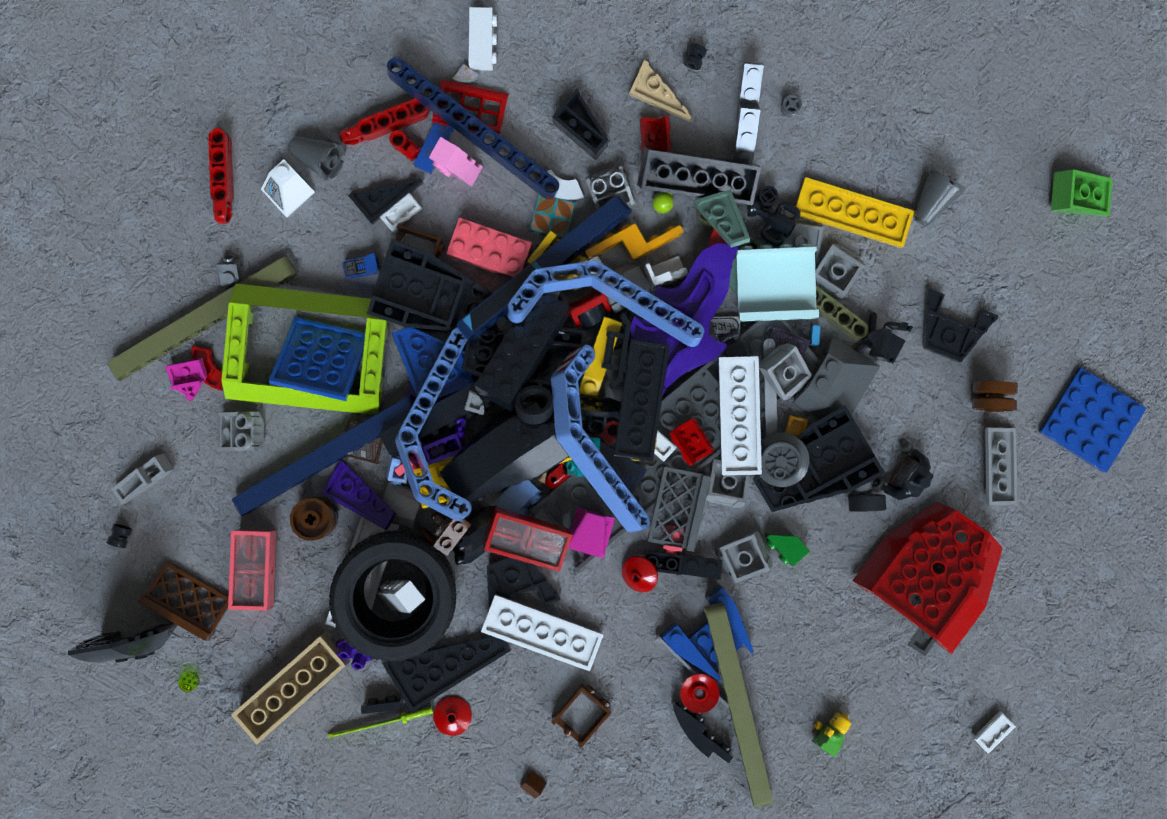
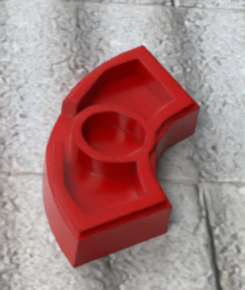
[191,345,223,391]

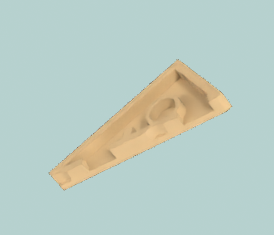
[629,60,691,122]

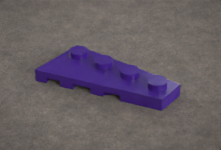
[321,460,397,530]

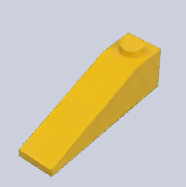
[579,316,623,397]

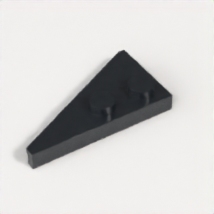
[348,179,423,225]

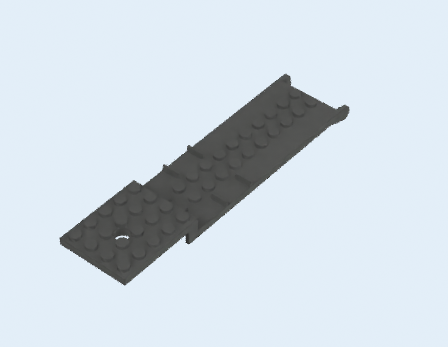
[526,320,821,573]

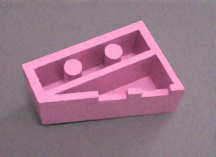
[429,137,483,186]

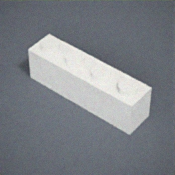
[377,580,425,613]

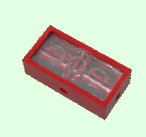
[482,507,573,572]

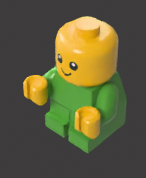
[812,712,851,758]

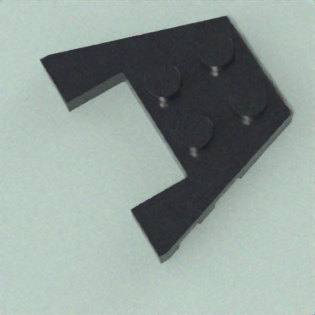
[923,288,998,363]
[487,557,561,608]

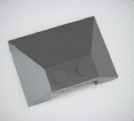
[792,337,880,419]

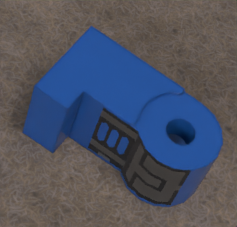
[342,253,380,279]

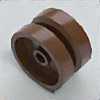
[972,381,1018,412]
[290,497,338,541]

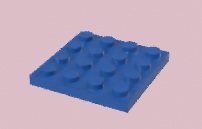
[269,317,365,401]
[1039,367,1147,473]

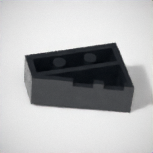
[552,89,608,160]

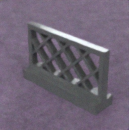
[647,466,711,552]

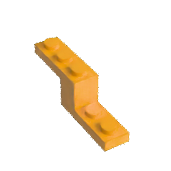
[585,224,684,262]

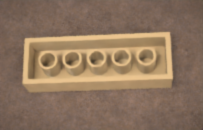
[231,632,351,745]

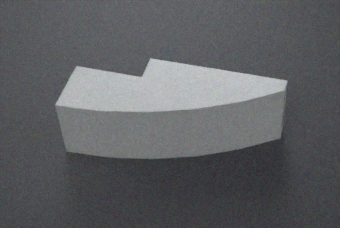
[112,454,174,505]

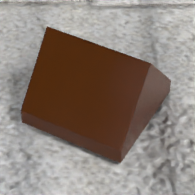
[520,771,547,799]

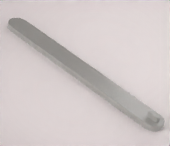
[763,338,777,437]
[655,634,729,708]

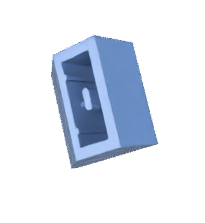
[495,479,544,516]

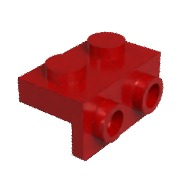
[639,115,672,156]
[670,417,715,466]

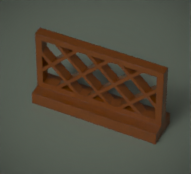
[138,562,229,641]

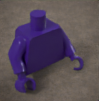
[407,418,466,465]

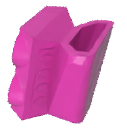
[568,507,615,558]

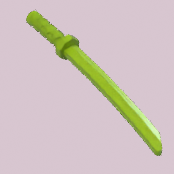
[327,706,433,738]

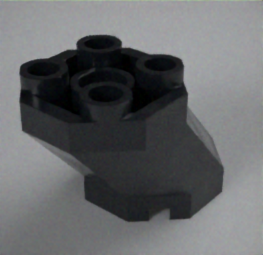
[452,505,497,565]

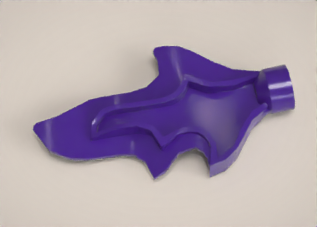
[631,243,738,395]

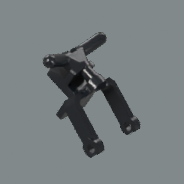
[853,312,913,364]

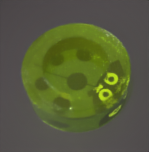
[178,671,200,692]

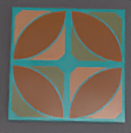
[530,194,576,239]

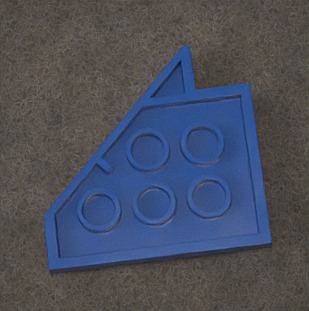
[392,327,474,405]

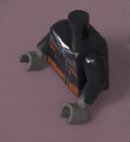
[871,439,934,500]

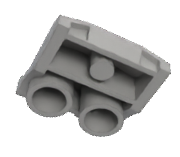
[585,165,635,211]
[218,412,264,451]
[383,481,421,530]

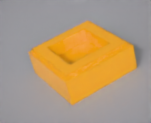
[784,415,808,437]

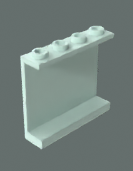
[736,244,819,322]

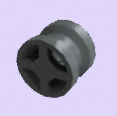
[781,94,802,117]

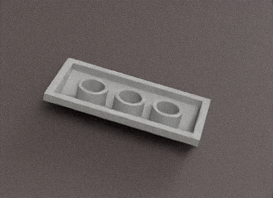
[985,428,1017,505]

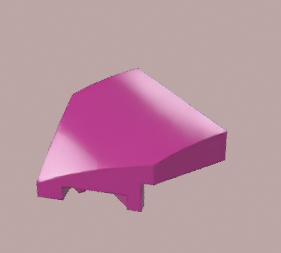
[165,358,207,401]

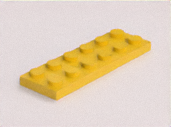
[793,177,914,248]

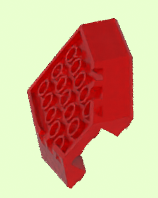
[852,502,1003,654]

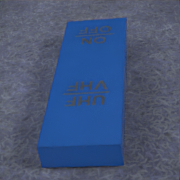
[413,123,454,174]

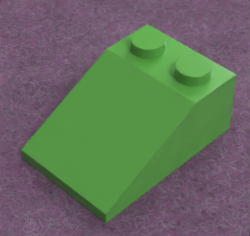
[1051,169,1113,217]

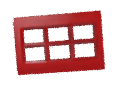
[432,79,508,135]

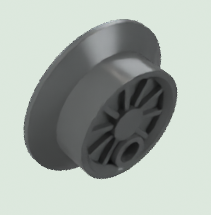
[759,433,809,487]

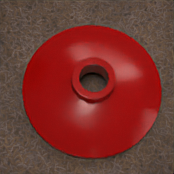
[622,556,658,593]
[680,674,719,713]
[433,696,472,736]

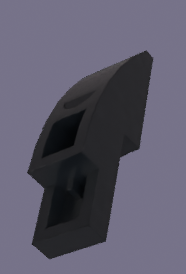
[644,550,723,580]
[671,700,733,763]

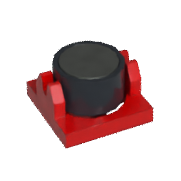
[569,290,611,328]

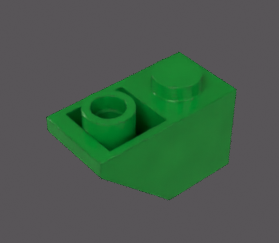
[764,534,810,567]

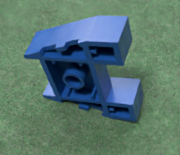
[661,585,754,681]

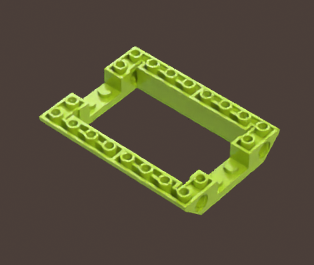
[222,284,389,415]

